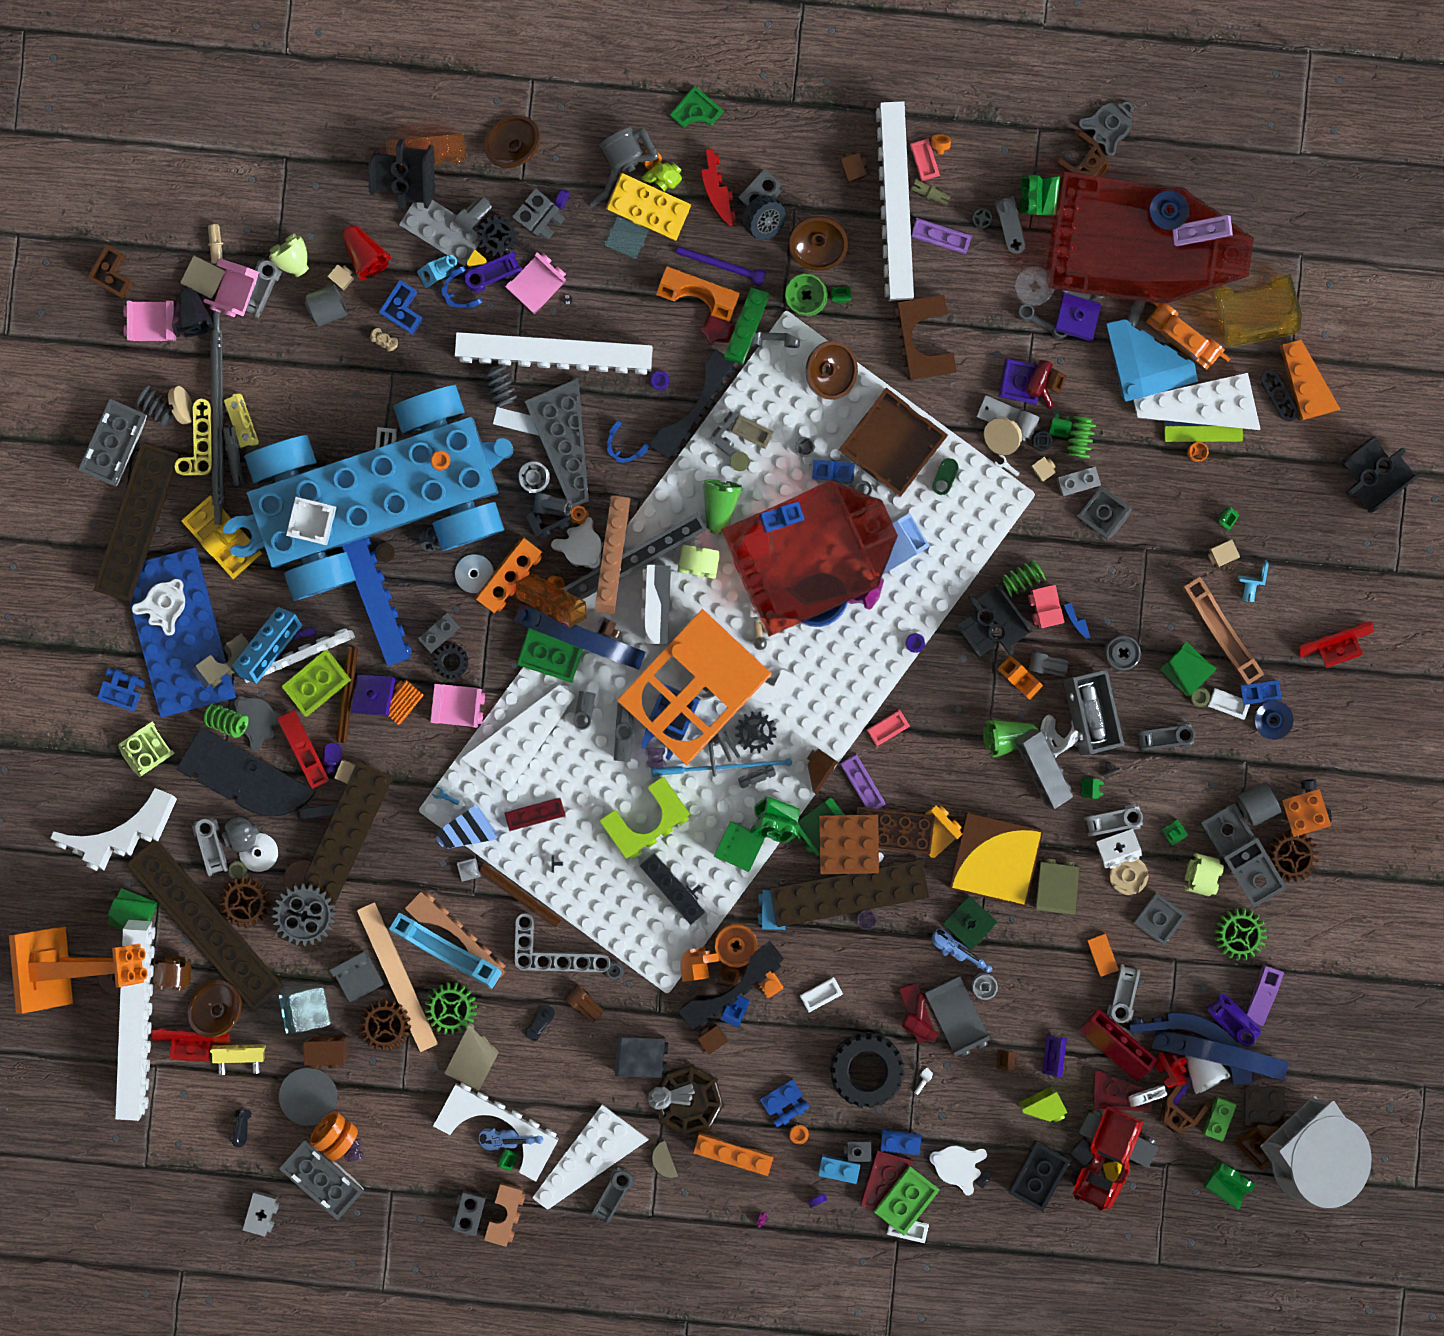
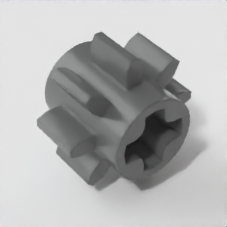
[418,527,440,552]

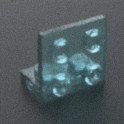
[279,987,330,1033]

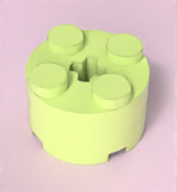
[677,545,720,579]
[1185,853,1224,896]

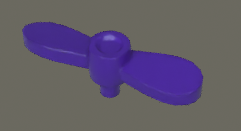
[291,628,316,640]
[1173,1076,1192,1106]

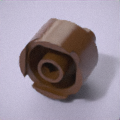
[151,956,191,990]

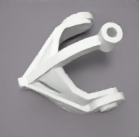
[1040,715,1080,758]

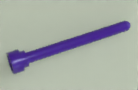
[675,247,766,286]

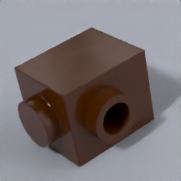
[840,151,868,183]
[697,1024,728,1055]

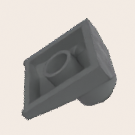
[1077,486,1132,540]

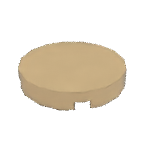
[168,386,193,424]
[984,416,1022,455]
[1109,859,1149,895]

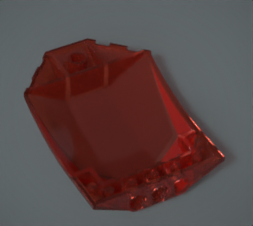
[721,480,898,637]

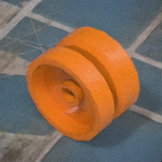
[715,923,758,967]
[309,1111,358,1161]

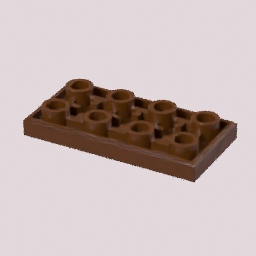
[856,806,935,854]

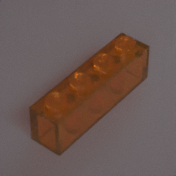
[386,134,467,167]
[516,573,587,628]

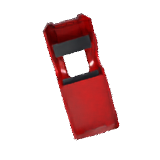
[1073,1107,1144,1211]

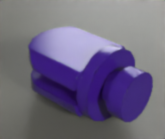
[322,743,342,773]

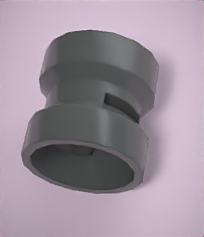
[795,437,815,457]

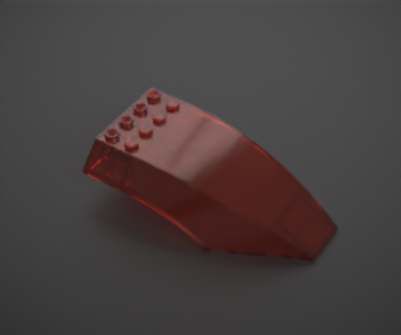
[1046,171,1254,304]

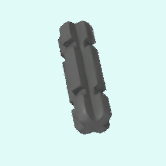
[738,765,776,788]

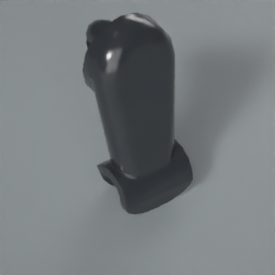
[524,1005,555,1041]
[230,1109,252,1148]

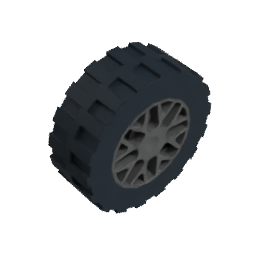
[742,195,786,241]

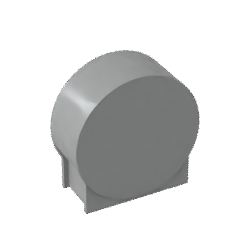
[1260,1096,1372,1208]

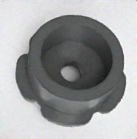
[605,961,624,980]

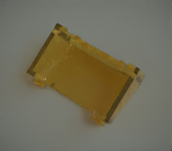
[1214,274,1302,347]

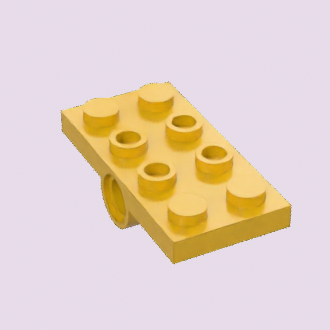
[606,173,691,241]
[182,495,263,579]

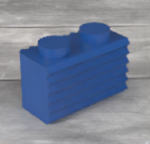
[880,1130,921,1156]

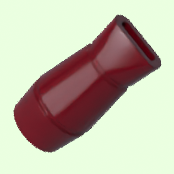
[1025,360,1054,409]
[902,993,939,1043]

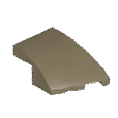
[444,1023,499,1091]

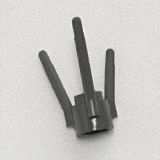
[708,728,740,777]

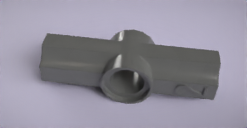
[614,702,634,762]

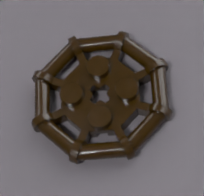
[656,1064,725,1137]

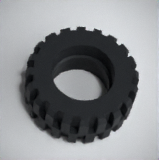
[830,1032,904,1108]

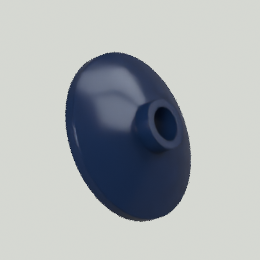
[1150,190,1189,230]
[1254,701,1294,740]

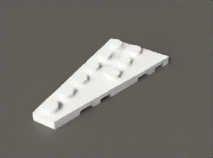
[1133,373,1260,430]
[244,628,355,683]
[461,685,575,792]
[532,1104,649,1210]

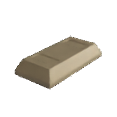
[730,415,774,449]

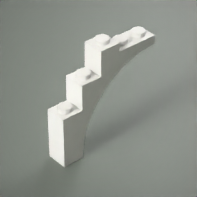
[51,788,177,871]

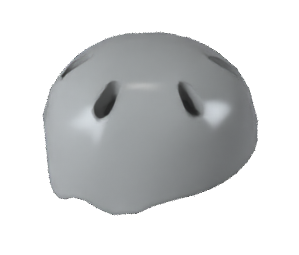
[518,462,550,493]

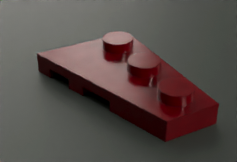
[1093,1070,1152,1111]
[859,1150,914,1210]

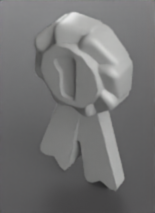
[648,1084,695,1109]

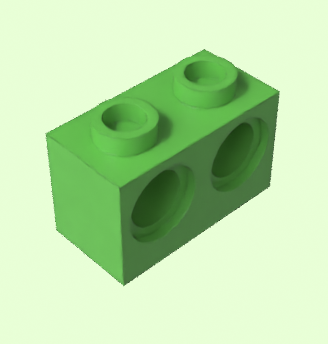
[1202,1096,1237,1141]

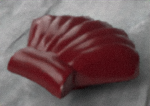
[699,311,735,345]

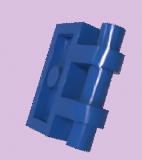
[97,668,145,712]
[760,1079,810,1127]

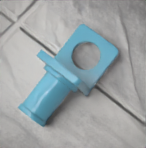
[417,255,457,288]
[1237,560,1269,602]

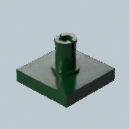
[943,896,998,951]

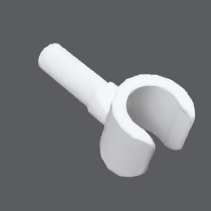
[995,455,1020,476]
[914,1068,933,1095]

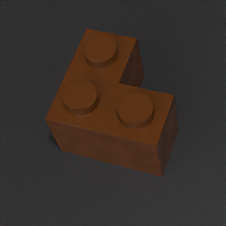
[87,244,134,299]

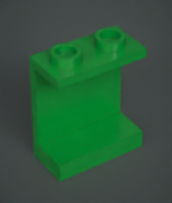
[797,797,844,857]

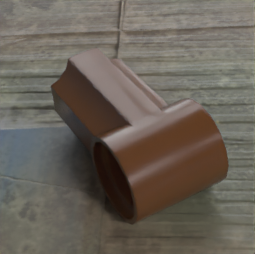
[564,984,604,1023]

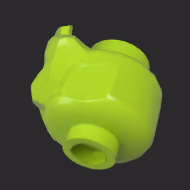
[641,162,682,192]

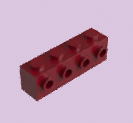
[1079,1008,1157,1082]

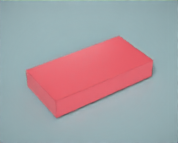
[910,138,940,182]
[867,710,910,746]

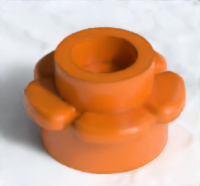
[570,505,589,524]

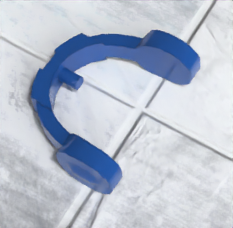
[442,266,483,309]
[607,420,650,463]

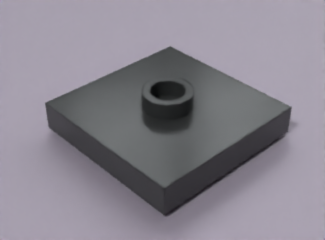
[1132,892,1187,946]

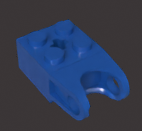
[641,684,701,760]

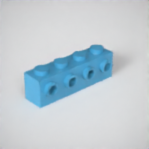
[232,607,302,684]

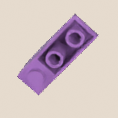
[1247,964,1284,1026]

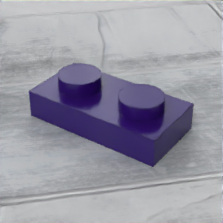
[1042,1035,1067,1077]

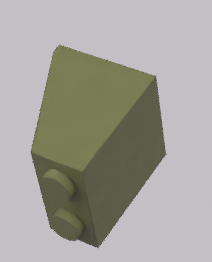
[1033,858,1080,915]

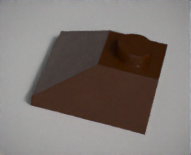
[806,748,838,795]
[1234,1125,1280,1170]

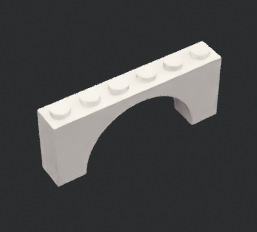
[433,1082,559,1181]

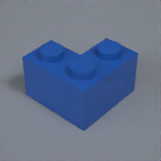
[379,280,423,335]

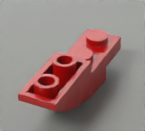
[701,148,736,227]
[277,709,330,789]

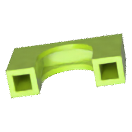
[600,776,690,859]

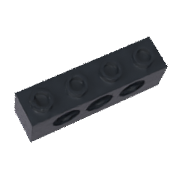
[640,852,706,925]

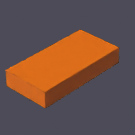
[1087,934,1119,977]

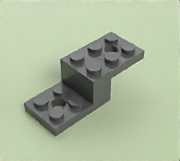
[1200,803,1287,908]

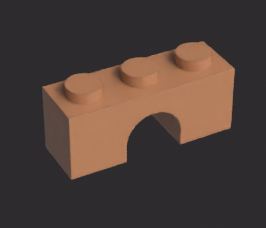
[484,1182,526,1247]

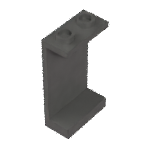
[924,975,990,1057]

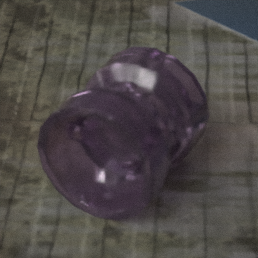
[646,747,666,768]
[857,910,877,930]
[344,1138,364,1162]

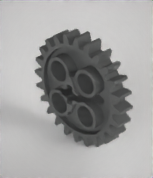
[272,882,336,946]

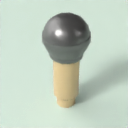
[754,620,767,650]

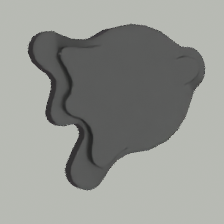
[1078,101,1134,156]
[234,696,284,751]

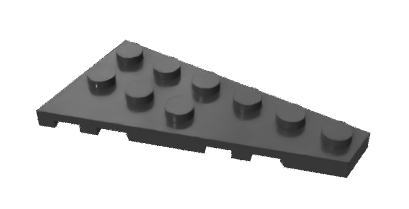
[525,379,589,508]

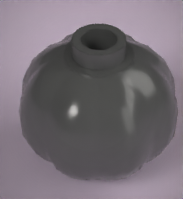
[221,817,259,852]

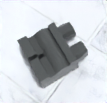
[512,188,565,241]

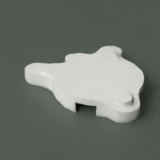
[551,517,603,570]
[132,579,185,635]
[930,1145,987,1195]

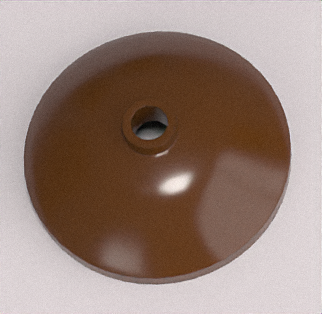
[484,115,540,168]
[789,216,848,271]
[805,341,858,400]
[188,980,242,1038]

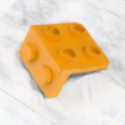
[925,805,962,858]

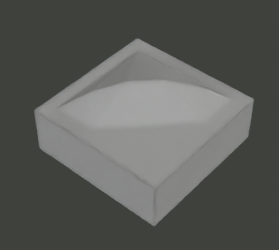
[457,858,481,882]

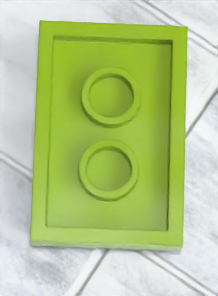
[282,650,351,717]

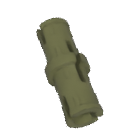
[911,179,951,207]

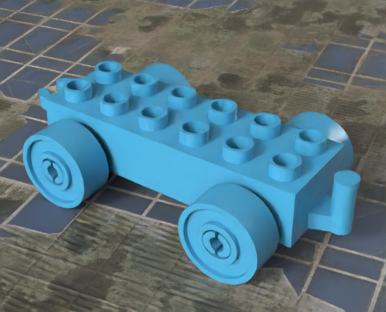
[223,385,514,601]

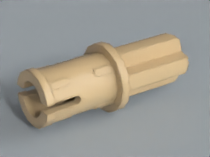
[208,224,223,264]

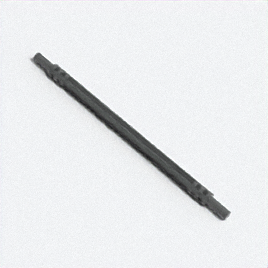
[210,311,224,525]

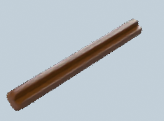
[336,647,358,743]
[479,863,562,927]

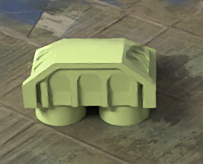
[118,721,175,777]

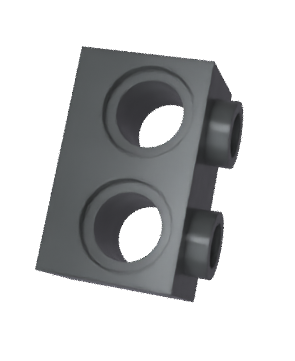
[738,169,782,207]
[418,613,462,653]
[451,1190,486,1236]

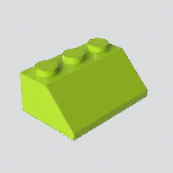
[1018,1086,1067,1122]

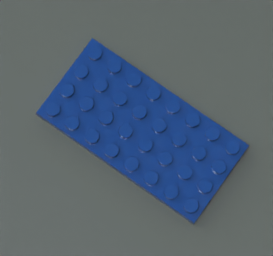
[129,548,237,718]

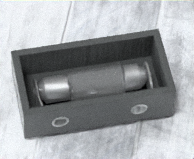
[1063,670,1125,756]

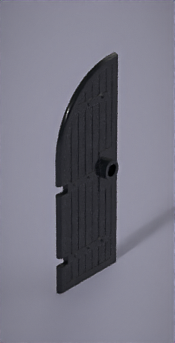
[176,726,316,816]

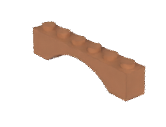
[595,495,630,614]
[1181,576,1264,685]
[405,891,507,989]

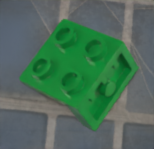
[714,821,765,872]

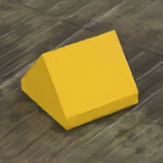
[467,250,487,268]
[1103,1160,1122,1182]

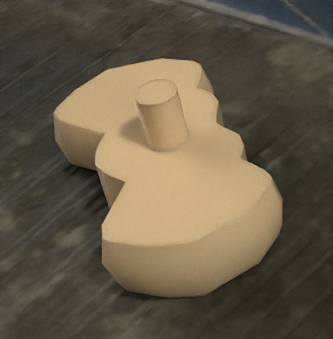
[370,328,398,351]

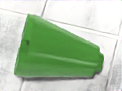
[703,479,742,534]
[983,719,1038,758]

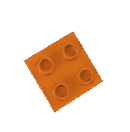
[1282,789,1331,837]

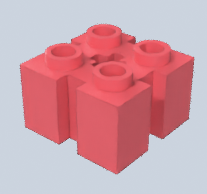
[1027,585,1064,628]

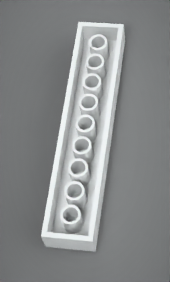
[876,102,914,302]
[455,333,653,375]
[116,920,155,1121]

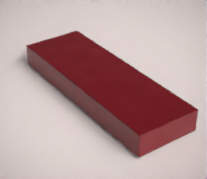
[504,797,566,831]
[899,983,933,1044]

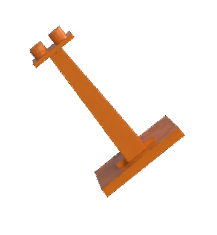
[9,926,148,1014]

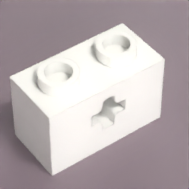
[1096,829,1142,869]

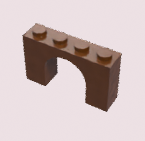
[894,295,957,380]

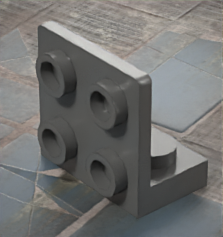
[711,410,739,457]
[330,950,384,1002]

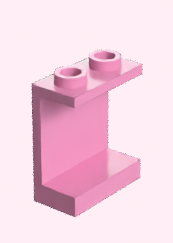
[505,252,566,314]
[203,258,259,317]
[123,301,176,341]
[431,684,485,728]

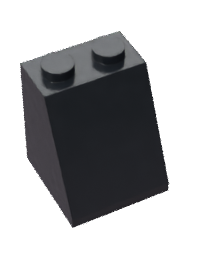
[614,1033,669,1078]

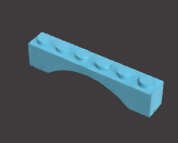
[389,913,502,989]

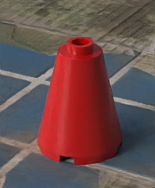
[342,225,392,280]

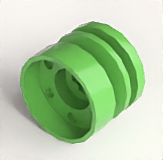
[785,274,828,317]

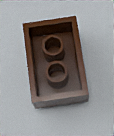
[303,1035,349,1069]

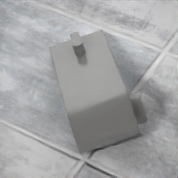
[976,395,1040,442]

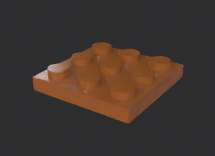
[819,814,879,874]

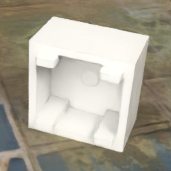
[286,497,336,545]

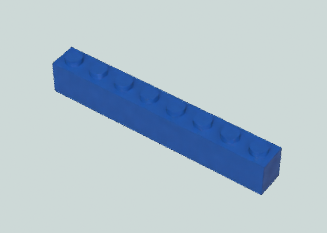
[342,537,412,666]

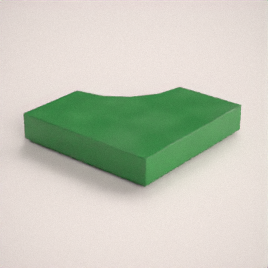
[669,85,724,128]

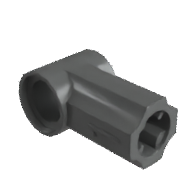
[454,196,492,234]
[532,493,572,517]
[1027,651,1068,677]
[574,691,596,730]

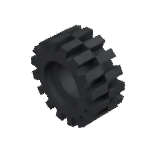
[433,644,469,679]

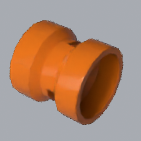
[1187,442,1209,462]

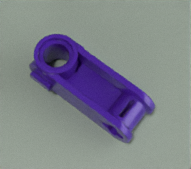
[463,252,523,294]
[1207,994,1261,1047]

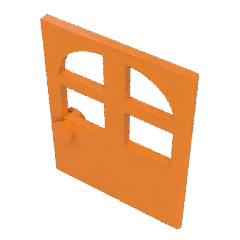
[617,608,772,765]

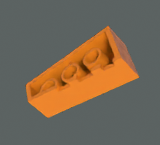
[1279,340,1341,421]

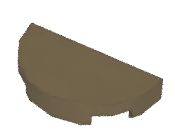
[652,1140,678,1178]

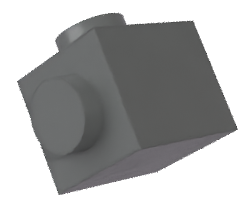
[843,1140,871,1162]

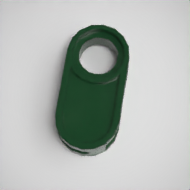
[932,458,959,495]

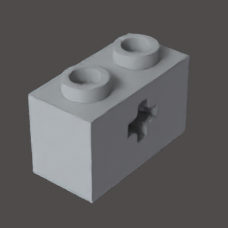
[1056,467,1101,497]
[243,1190,279,1237]

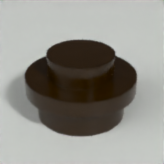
[375,543,395,562]

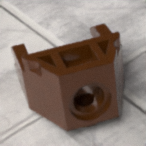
[1054,129,1110,182]
[1159,1085,1211,1133]

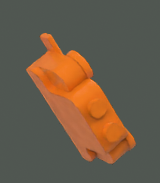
[1145,297,1231,371]

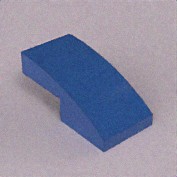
[812,460,855,483]
[759,501,805,533]
[1063,603,1091,639]
[1240,680,1282,705]

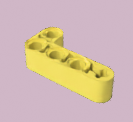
[174,399,212,476]

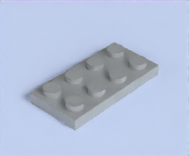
[399,200,481,267]

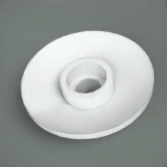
[455,554,494,593]
[239,833,278,872]

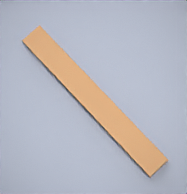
[357,902,438,1052]

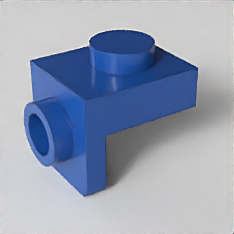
[720,995,750,1028]

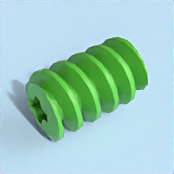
[1066,416,1096,458]
[1002,559,1046,598]
[204,703,249,738]

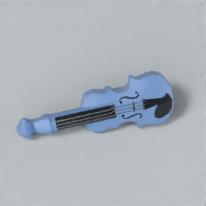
[932,928,992,973]
[479,1128,543,1151]

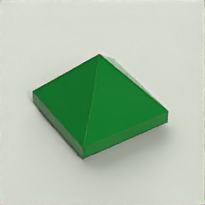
[831,286,851,305]
[1218,507,1239,531]
[497,1149,519,1171]

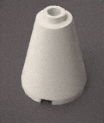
[1185,1056,1230,1094]

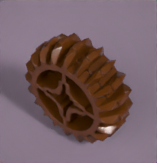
[1266,830,1319,882]
[218,875,272,928]
[359,999,411,1052]

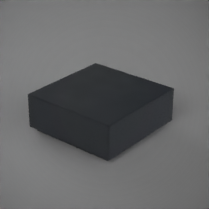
[1070,1139,1096,1166]

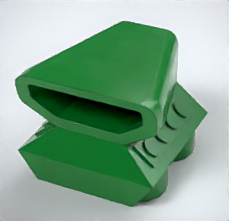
[1020,175,1060,215]
[1160,642,1216,696]
[751,796,800,843]
[107,888,157,930]
[1203,1159,1255,1210]

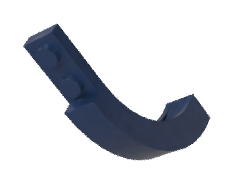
[513,603,646,670]
[1128,1011,1253,1085]
[1152,1030,1289,1081]

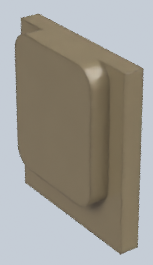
[180,256,226,299]

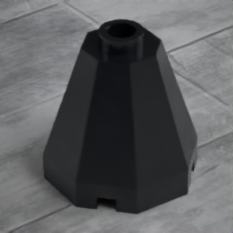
[172,288,214,337]

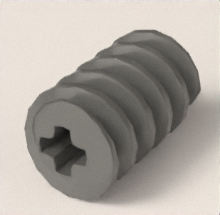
[482,365,517,408]
[136,385,175,427]

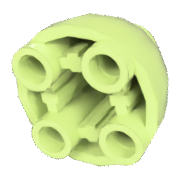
[269,233,309,277]

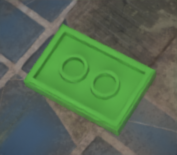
[873,1166,940,1236]

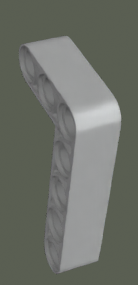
[515,912,611,972]

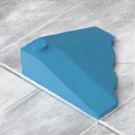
[1106,319,1198,402]

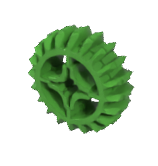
[1214,908,1267,961]
[425,982,477,1035]

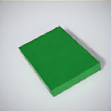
[516,628,583,683]

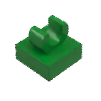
[1049,414,1072,439]
[1081,778,1104,799]
[1161,819,1189,846]

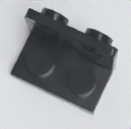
[526,512,572,539]

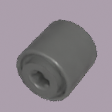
[305,283,348,327]
[1103,636,1141,671]
[1237,782,1281,826]

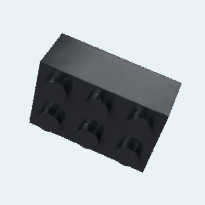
[1007,1140,1071,1212]

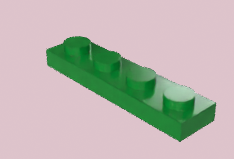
[724,288,770,365]

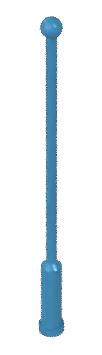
[651,758,792,777]

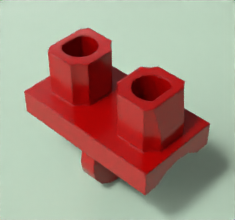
[1155,1052,1189,1088]

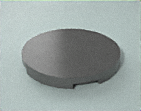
[279,1067,338,1126]

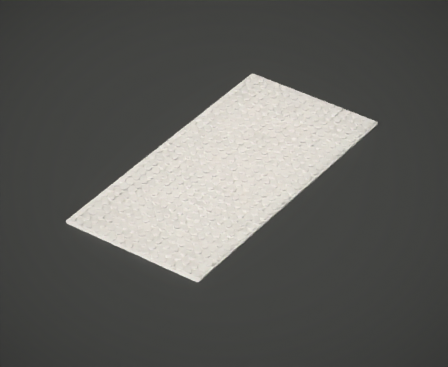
[419,311,1035,993]

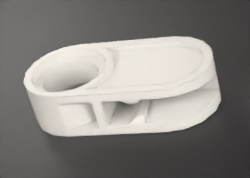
[1128,1085,1167,1107]

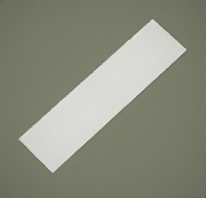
[493,407,539,436]

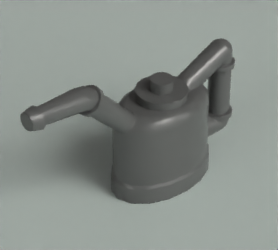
[589,127,658,207]

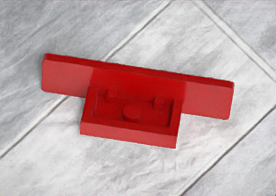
[1299,622,1374,668]
[151,1028,231,1062]

